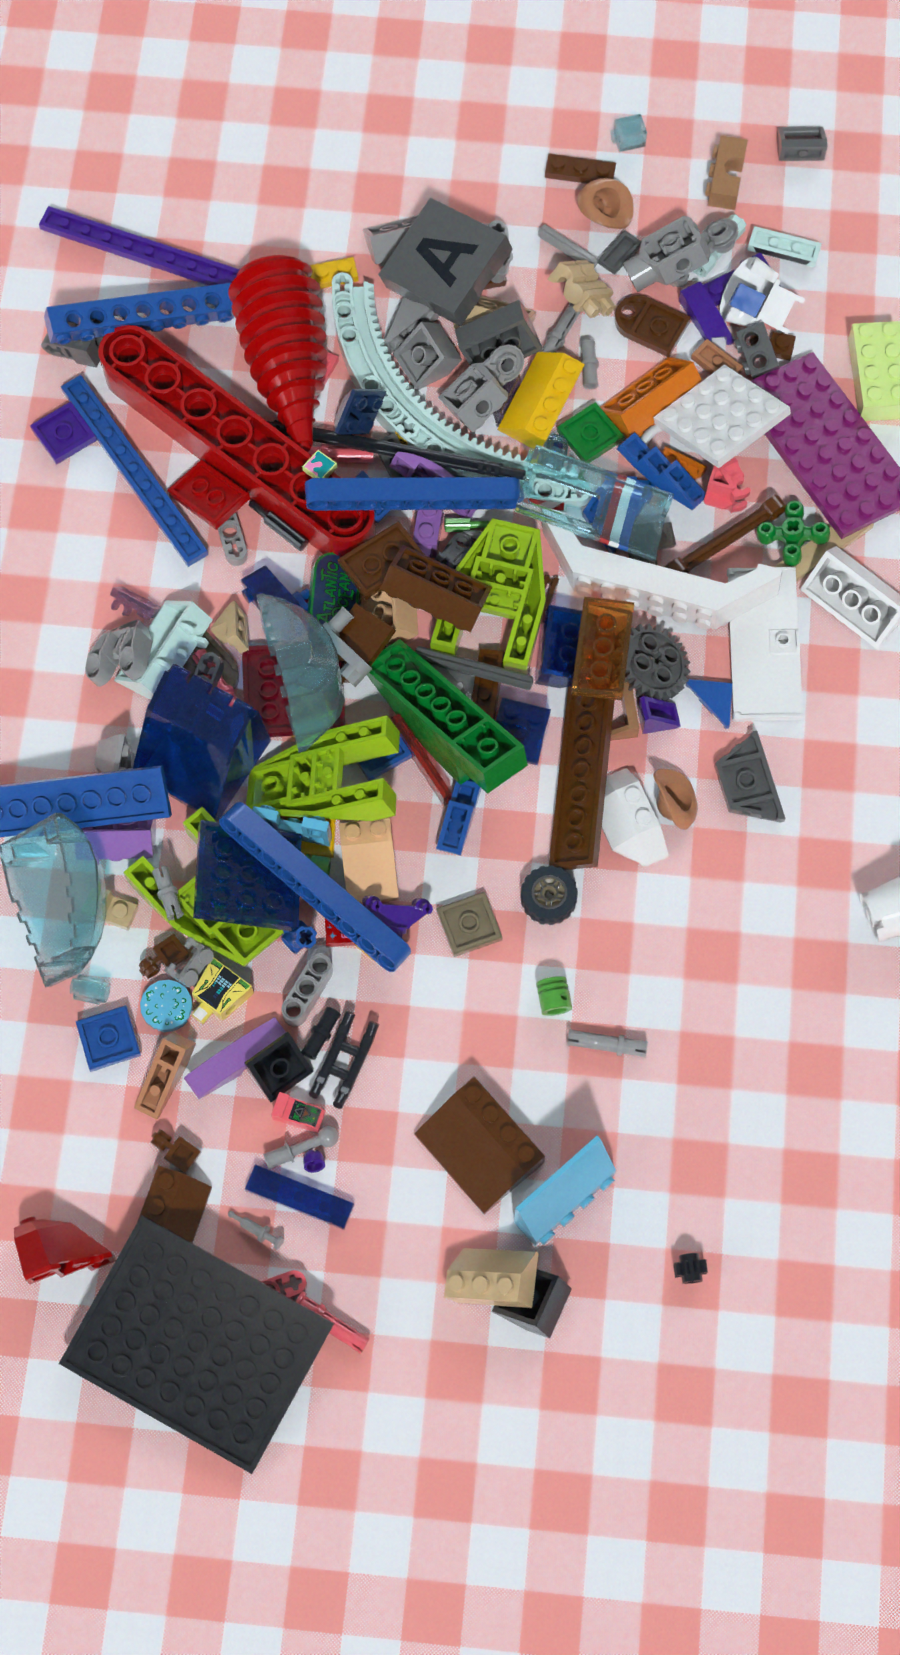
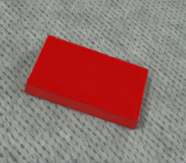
[167,459,251,530]

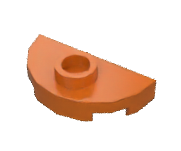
[662,446,707,480]

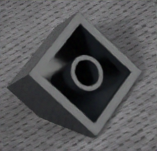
[492,1269,572,1339]

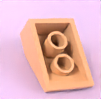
[339,818,399,904]

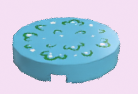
[140,980,193,1032]

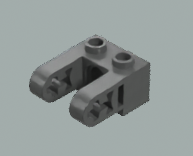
[41,319,104,368]

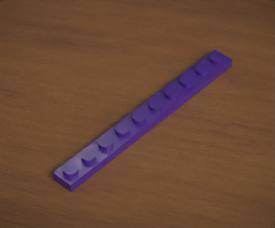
[39,206,240,286]

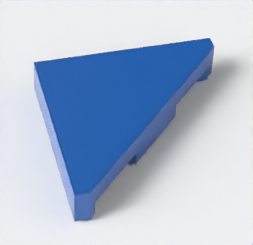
[686,679,733,729]

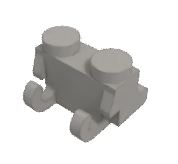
[164,937,214,988]

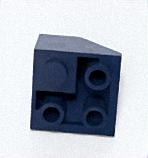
[334,389,387,434]

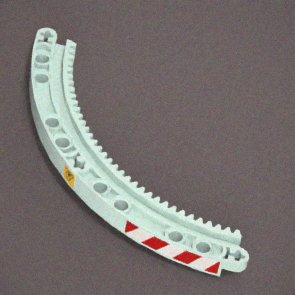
[332,272,590,512]

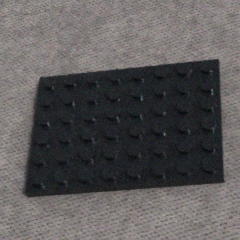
[58,1215,334,1474]

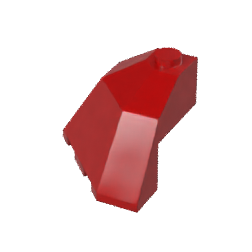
[14,1217,116,1285]

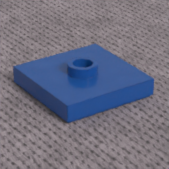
[75,1005,141,1072]

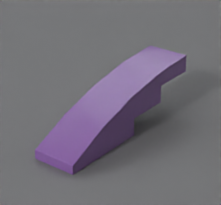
[184,1017,286,1099]

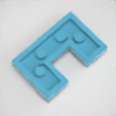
[252,805,332,847]

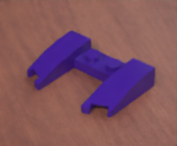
[679,252,781,345]

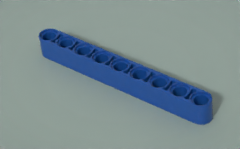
[305,477,522,511]
[219,802,411,972]

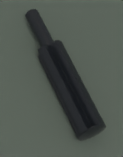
[249,500,309,551]

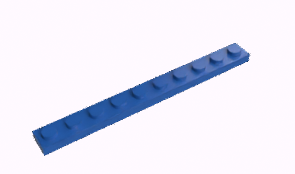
[61,375,208,567]

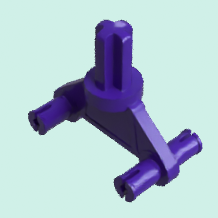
[362,895,433,938]

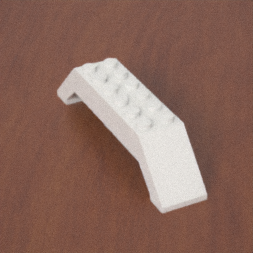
[541,507,782,630]

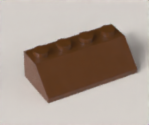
[380,545,492,633]
[138,1165,212,1243]

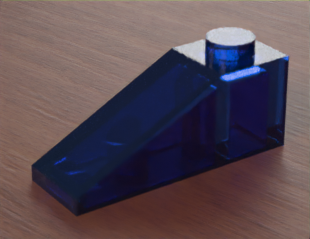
[241,565,305,622]

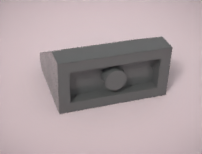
[777,126,828,161]

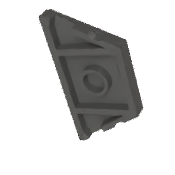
[714,730,786,823]

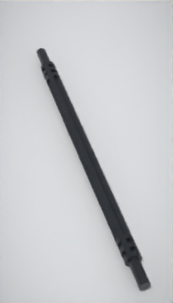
[265,419,526,480]

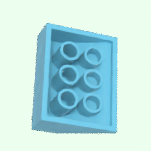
[514,1136,616,1246]

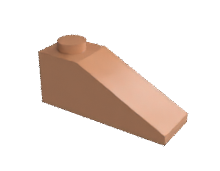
[134,1032,196,1120]

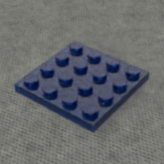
[193,820,302,931]

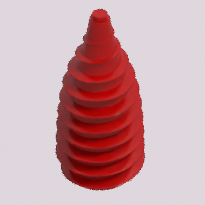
[228,255,327,452]

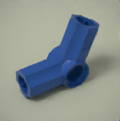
[272,902,317,954]

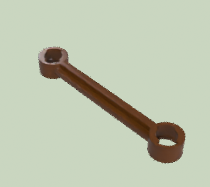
[665,495,787,573]

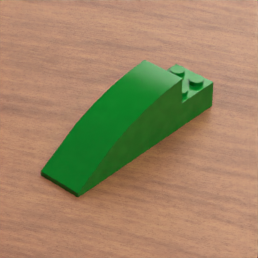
[367,639,528,794]

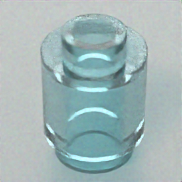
[70,974,110,1005]

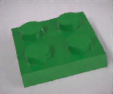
[557,402,624,466]

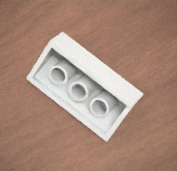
[800,546,900,649]

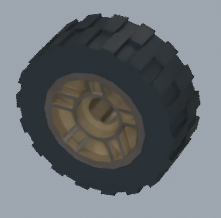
[521,865,578,925]

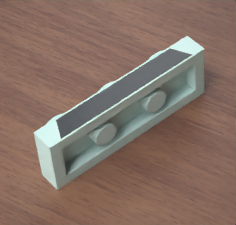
[747,226,822,267]

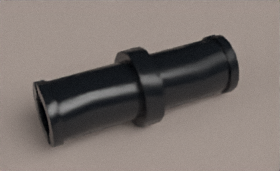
[301,1007,341,1060]

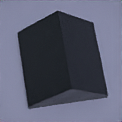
[244,1032,314,1102]

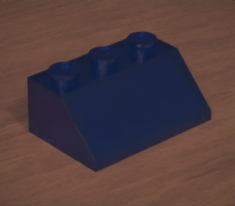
[535,605,597,688]

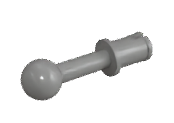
[263,1126,339,1169]

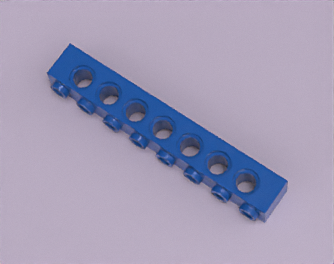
[44,283,234,345]

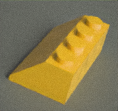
[497,352,585,452]

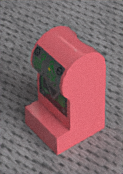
[271,1092,326,1132]

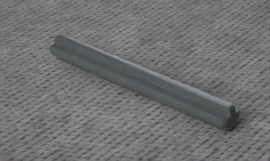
[415,646,533,690]

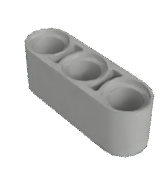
[281,953,333,1027]

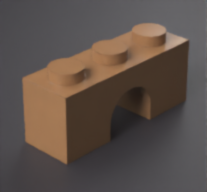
[705,135,748,210]

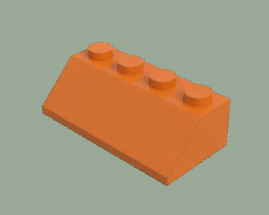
[600,357,702,438]

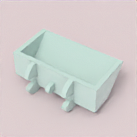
[114,600,213,700]

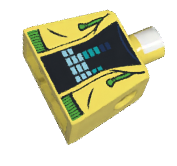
[191,957,254,1024]

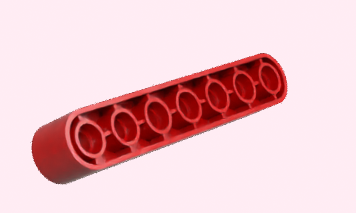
[98,325,376,557]

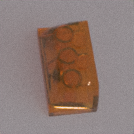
[571,597,635,701]

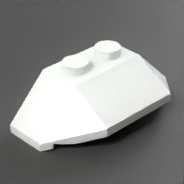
[602,768,669,867]

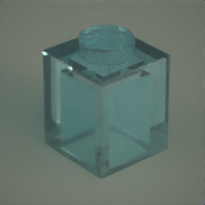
[611,114,647,152]

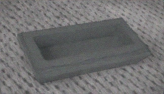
[597,230,642,275]

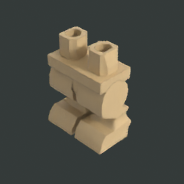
[548,260,616,318]

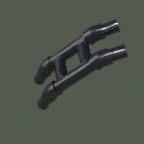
[309,1011,379,1109]

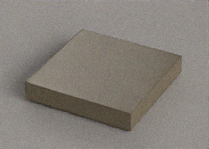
[436,892,502,957]

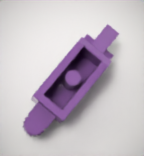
[413,510,444,558]

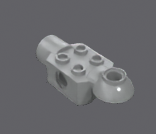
[623,216,738,292]

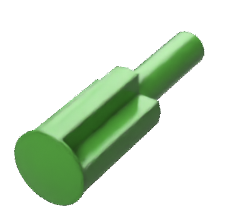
[444,517,490,532]

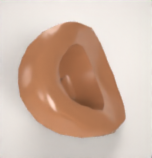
[577,178,634,229]
[653,769,698,830]

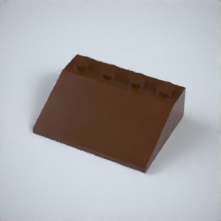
[414,1076,545,1214]

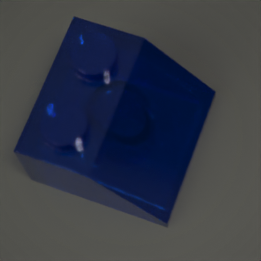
[496,697,551,766]

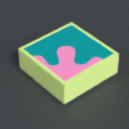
[302,450,337,478]

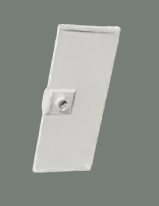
[727,567,803,722]

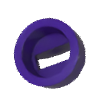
[303,1149,325,1173]

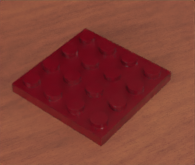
[242,641,346,739]

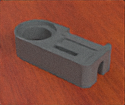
[434,533,474,569]

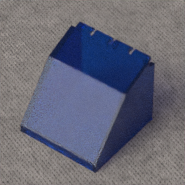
[132,664,271,822]

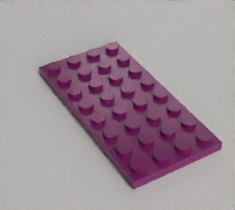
[751,352,900,539]

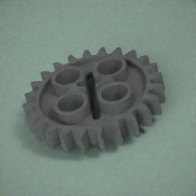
[615,623,691,701]

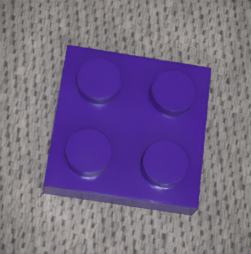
[30,401,97,465]

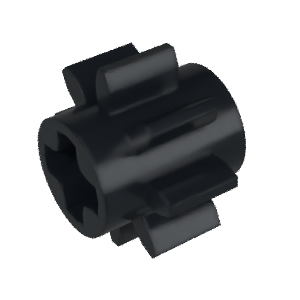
[674,1253,708,1284]

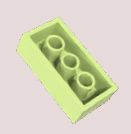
[848,321,900,421]

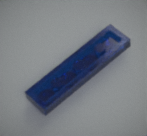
[245,1165,355,1230]

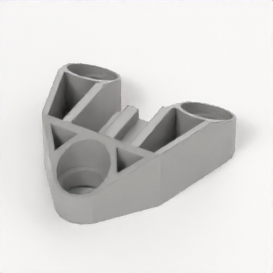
[85,619,152,687]

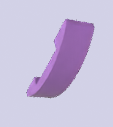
[390,452,476,519]

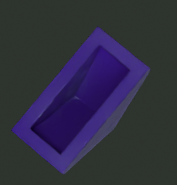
[637,696,681,734]

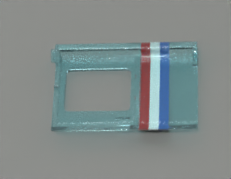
[514,444,674,562]

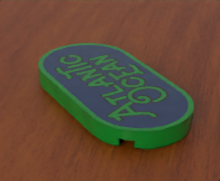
[307,552,359,639]

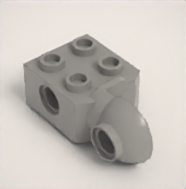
[438,344,524,432]

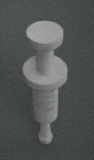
[228,1211,284,1250]

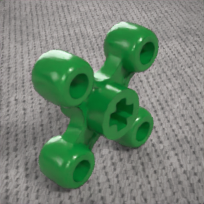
[756,500,830,567]

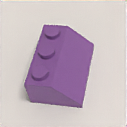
[73,819,156,862]

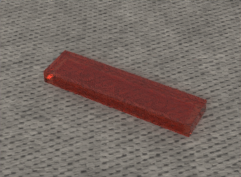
[391,714,452,806]

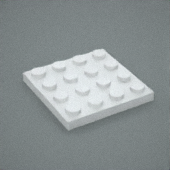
[653,364,791,468]

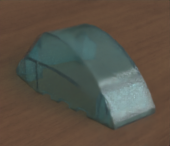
[256,593,345,753]
[0,813,107,987]

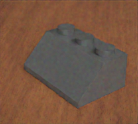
[455,300,543,365]

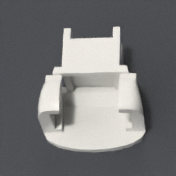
[720,257,805,334]

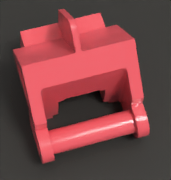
[704,456,751,513]

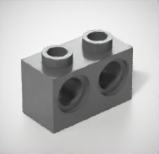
[734,321,780,379]

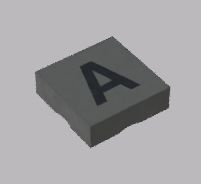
[378,197,513,326]

